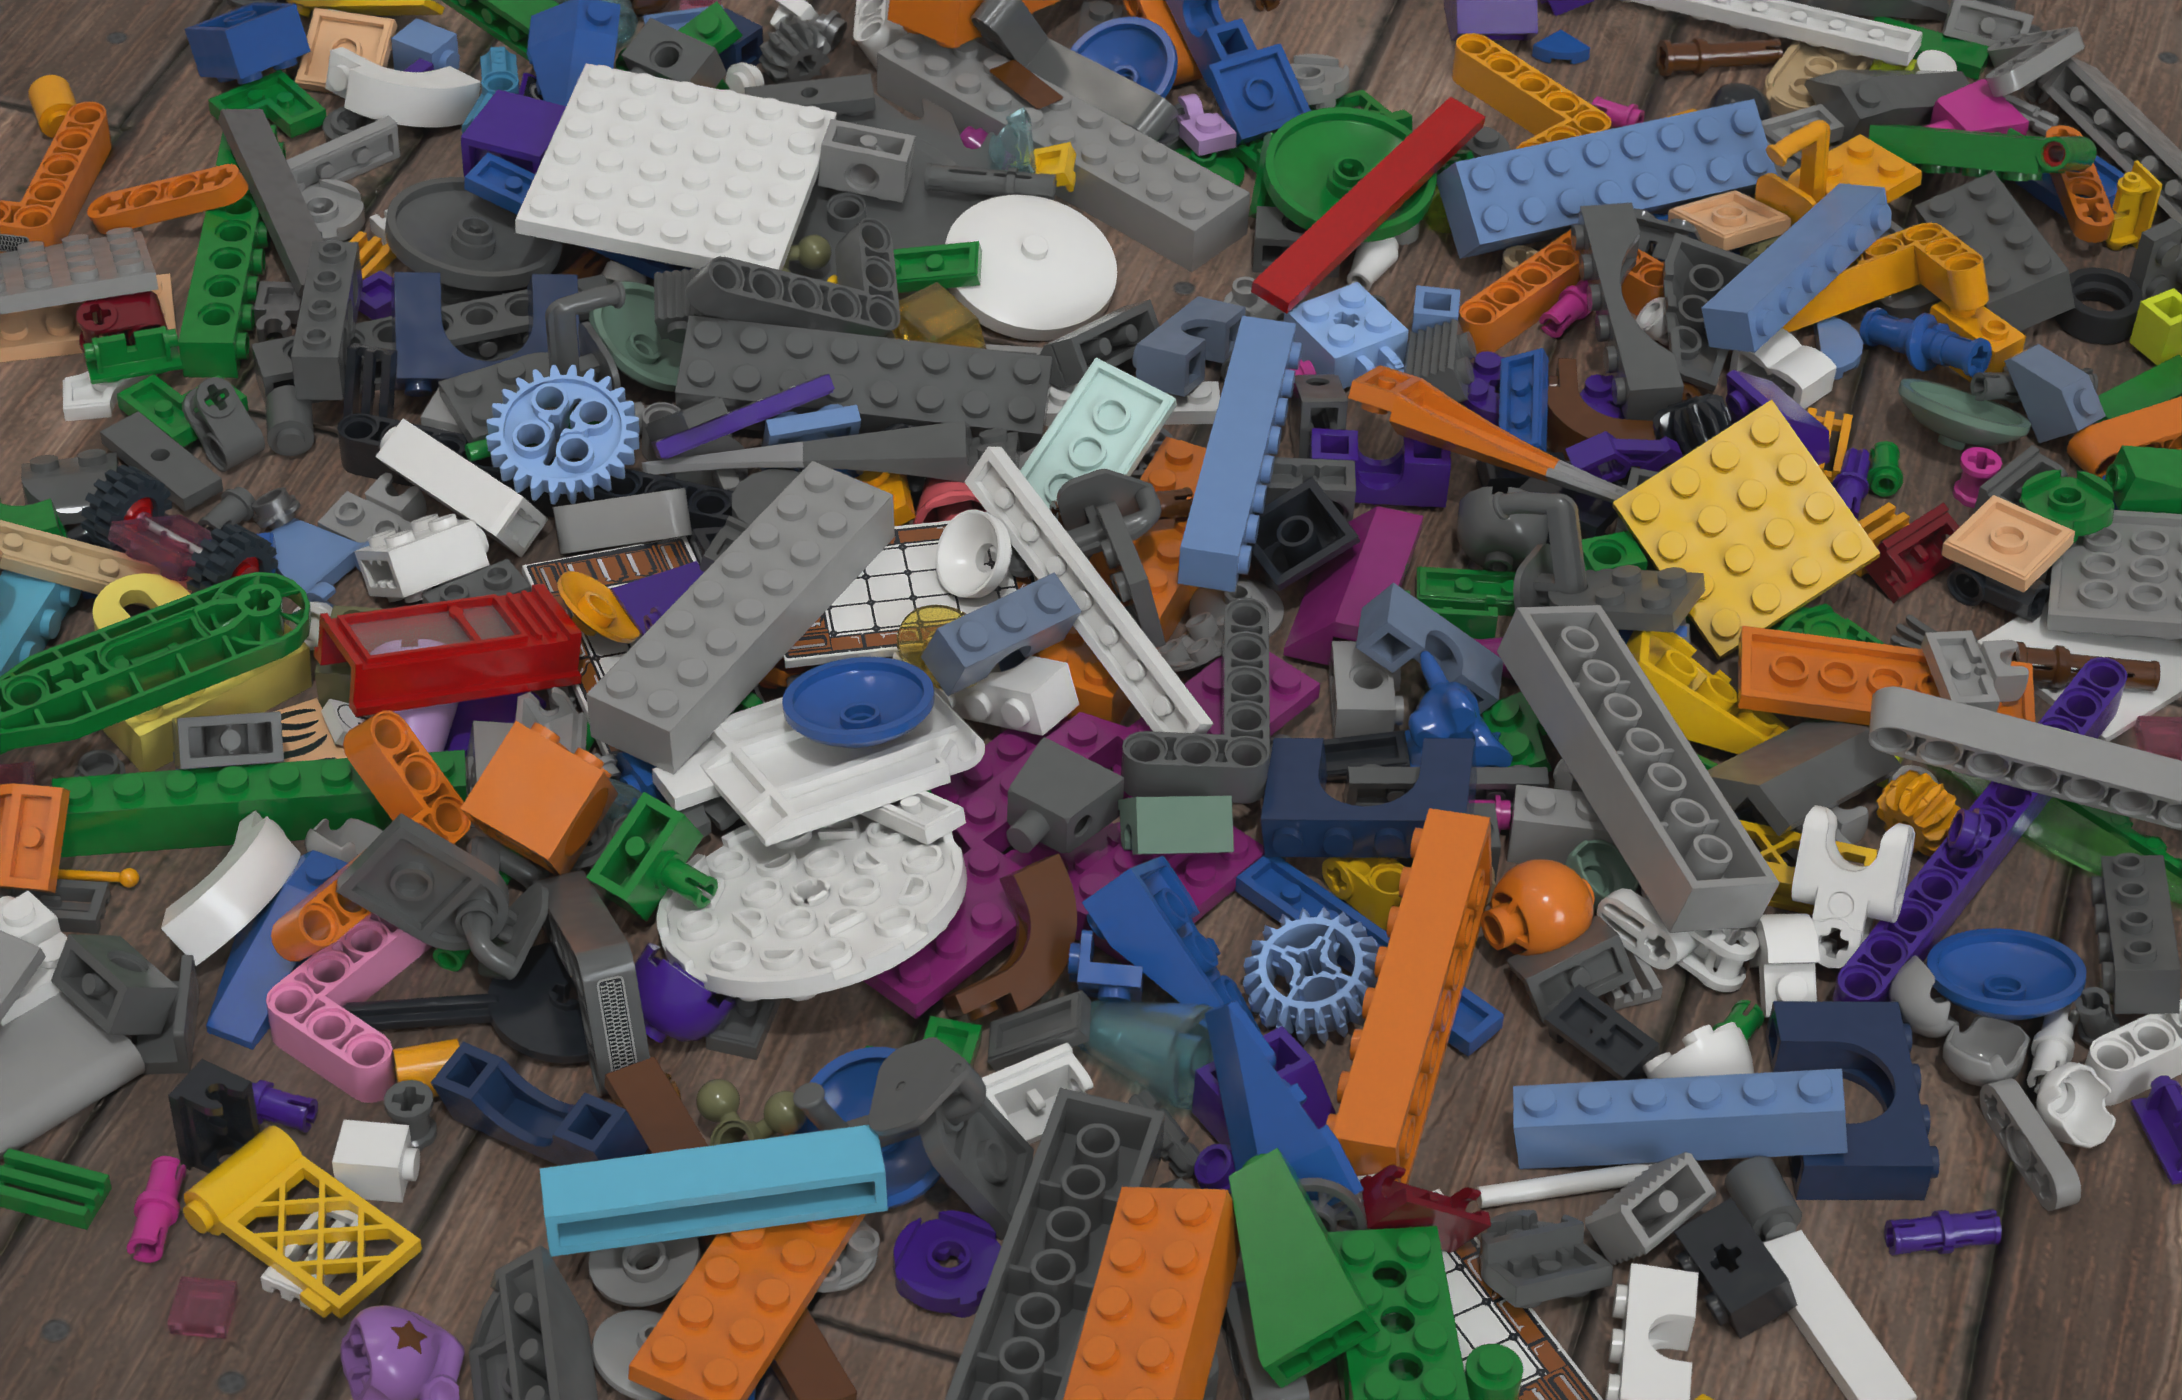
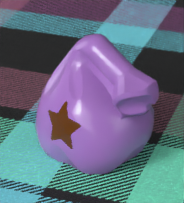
[341,1305,465,1400]

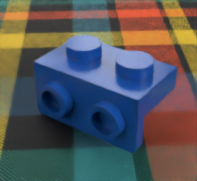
[1068,930,1143,1009]

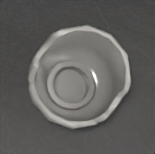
[304,818,383,863]
[1887,956,1959,1039]
[1943,1016,2030,1087]

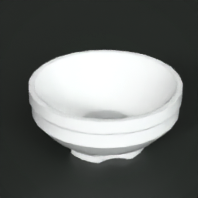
[936,509,1012,599]

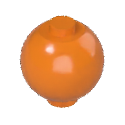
[1481,859,1595,956]

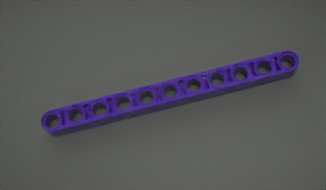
[1832,657,2127,1002]

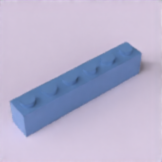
[1701,183,1892,353]
[1513,1069,1848,1169]

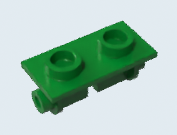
[83,325,183,385]

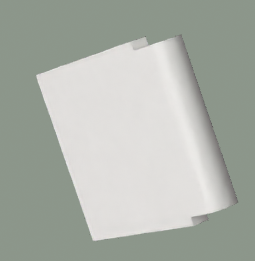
[693,652,985,847]

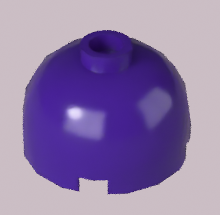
[635,943,735,1043]

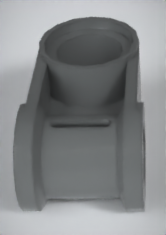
[182,377,265,472]

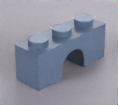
[1133,296,1246,397]
[921,573,1082,696]
[1356,583,1503,714]

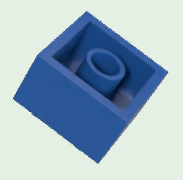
[185,2,311,84]

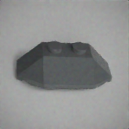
[469,1245,598,1400]

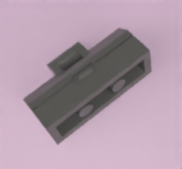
[1040,299,1160,388]

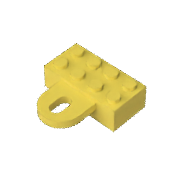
[93,573,312,772]

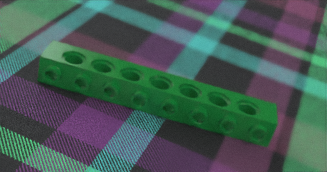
[178,125,286,378]

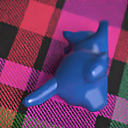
[1408,651,1513,767]

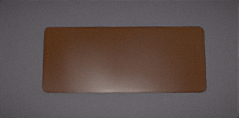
[989,60,1063,109]

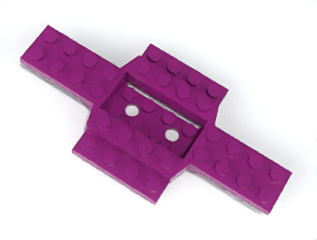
[863,652,1320,1019]

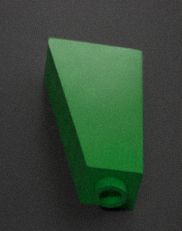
[2105,446,2182,514]
[1229,1148,1380,1389]

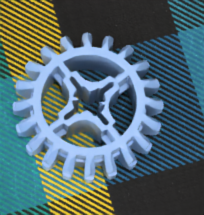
[1243,907,1378,1045]

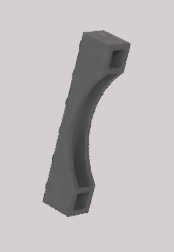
[1571,203,1684,421]

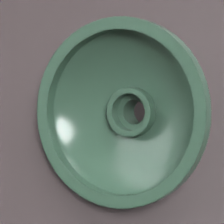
[589,281,684,392]
[1898,379,2031,450]

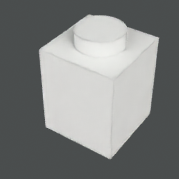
[332,1120,420,1203]

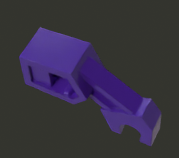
[1565,431,1683,483]

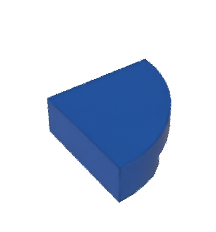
[1532,30,1590,64]

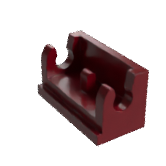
[1864,502,1960,604]
[1360,1165,1491,1253]

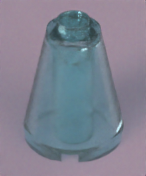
[1078,1000,1214,1110]

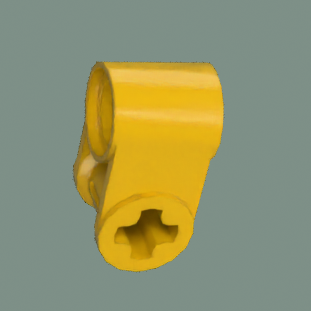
[1322,857,1404,930]

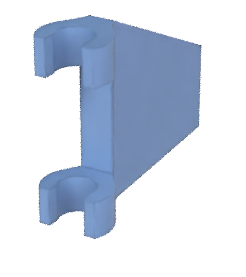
[271,518,369,608]

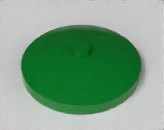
[1263,107,1437,242]

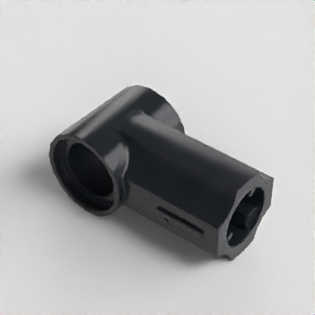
[1947,564,2050,622]

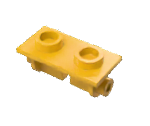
[2105,160,2163,251]

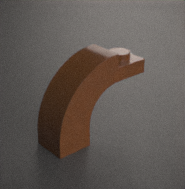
[1547,358,1655,481]
[942,854,1077,1021]

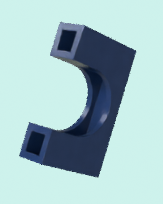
[391,272,580,397]
[1261,738,1477,858]
[1765,1001,1940,1200]

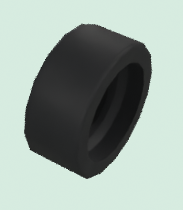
[2055,267,2143,345]

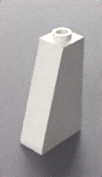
[376,419,548,558]

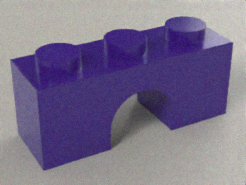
[1309,428,1451,507]

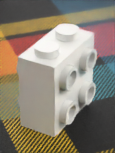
[354,514,490,603]

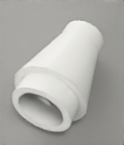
[1347,237,1399,291]

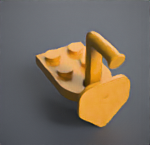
[1755,120,1922,237]

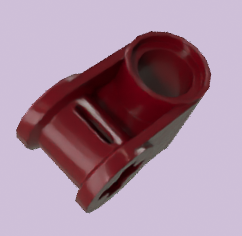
[76,291,168,353]

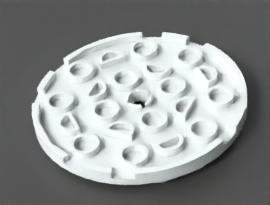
[657,814,967,1002]

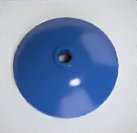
[1071,17,1178,98]
[782,657,935,748]
[1927,928,2087,1021]
[794,1047,941,1209]

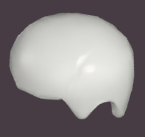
[2036,1062,2116,1149]

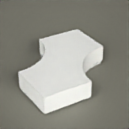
[63,371,157,421]

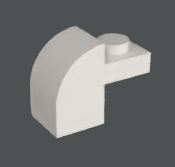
[1749,913,1820,1018]

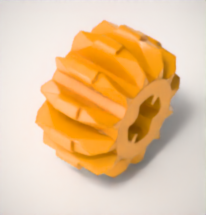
[1876,770,1960,856]

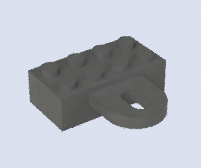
[1872,172,2075,331]

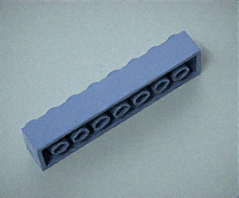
[1437,99,1777,259]

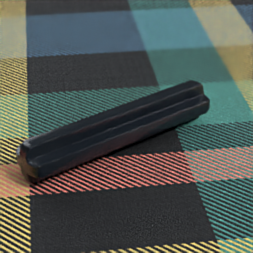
[343,994,499,1030]

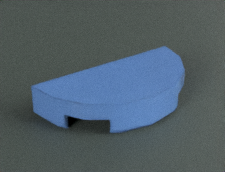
[1813,316,1863,380]

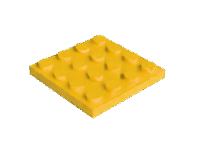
[1613,400,1880,660]

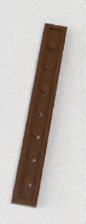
[604,1056,857,1400]

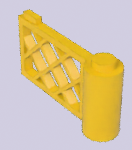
[183,1125,422,1319]

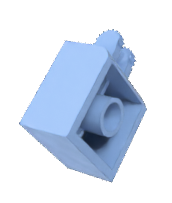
[1283,282,1409,389]

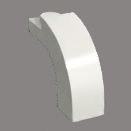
[325,47,481,127]
[161,810,301,966]

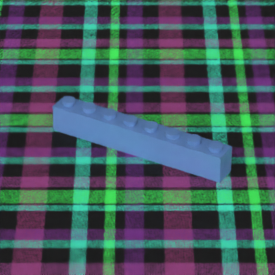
[1178,315,1302,592]

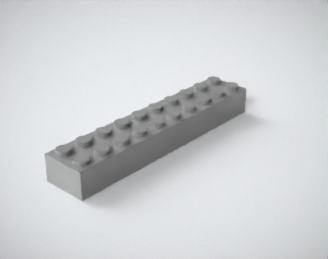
[877,33,1250,272]

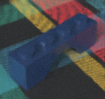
[430,1042,648,1166]

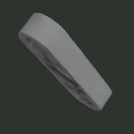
[1980,1078,2081,1211]

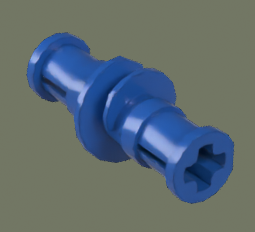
[1860,307,1992,377]

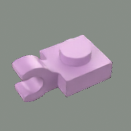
[1177,94,1237,156]

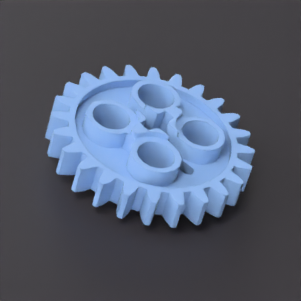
[486,365,640,505]

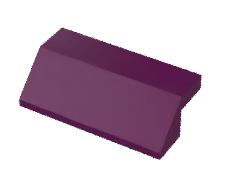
[1283,506,1423,665]

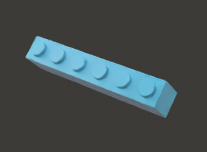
[540,1125,888,1257]

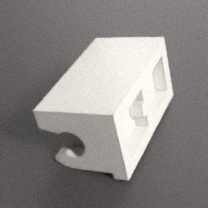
[982,1042,1094,1145]

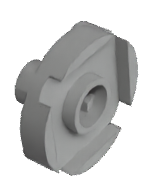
[1290,54,1350,109]
[297,179,366,242]

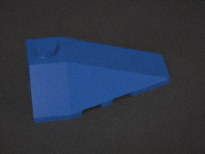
[527,0,621,106]
[206,850,348,1050]
[1082,855,1263,1036]
[1205,1000,1364,1206]

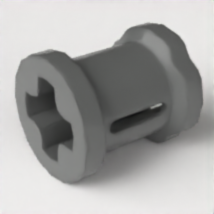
[384,1080,437,1151]

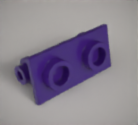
[2130,1075,2182,1185]

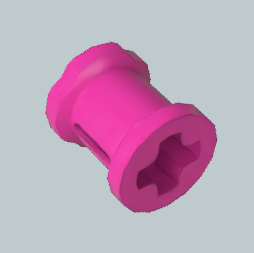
[1953,447,2002,508]

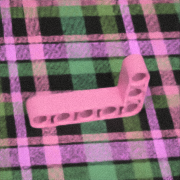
[266,912,432,1103]

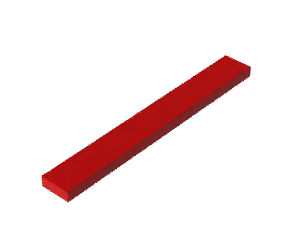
[1251,96,1486,314]

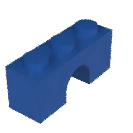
[1166,0,1257,88]

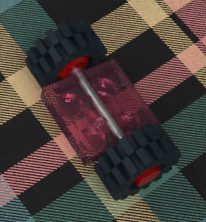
[81,465,278,594]

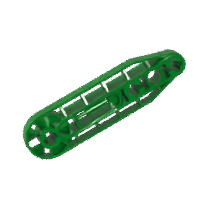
[0,572,311,755]

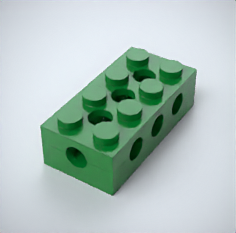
[1328,1226,1470,1400]

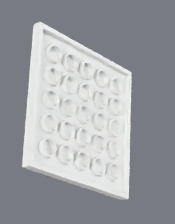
[515,63,837,270]

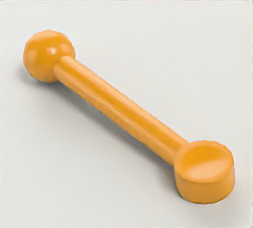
[57,868,140,888]

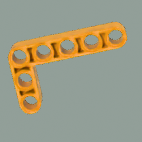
[1452,33,1612,149]
[1782,223,1989,333]

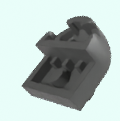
[21,449,118,525]
[1480,1210,1613,1308]

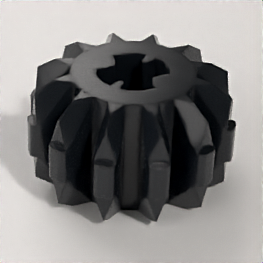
[1653,394,1732,455]

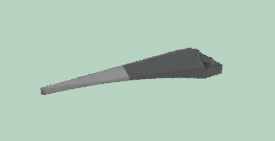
[641,421,1021,483]

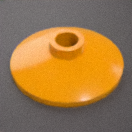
[557,571,640,643]

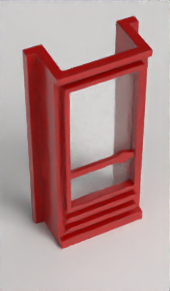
[314,584,582,717]

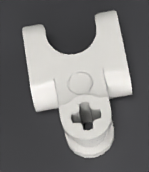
[1791,805,1915,968]
[1597,887,1759,992]

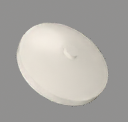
[945,195,1117,341]

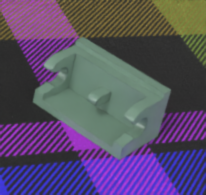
[1118,796,1234,855]

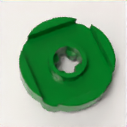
[2019,470,2114,543]

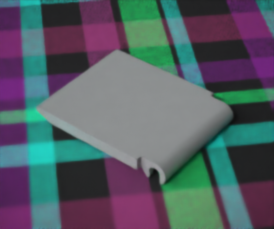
[0,992,145,1160]

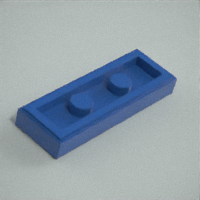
[1499,348,1549,453]

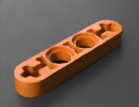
[2045,125,2114,243]
[87,164,248,235]

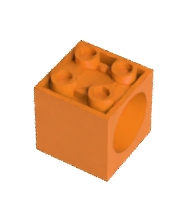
[460,721,618,876]

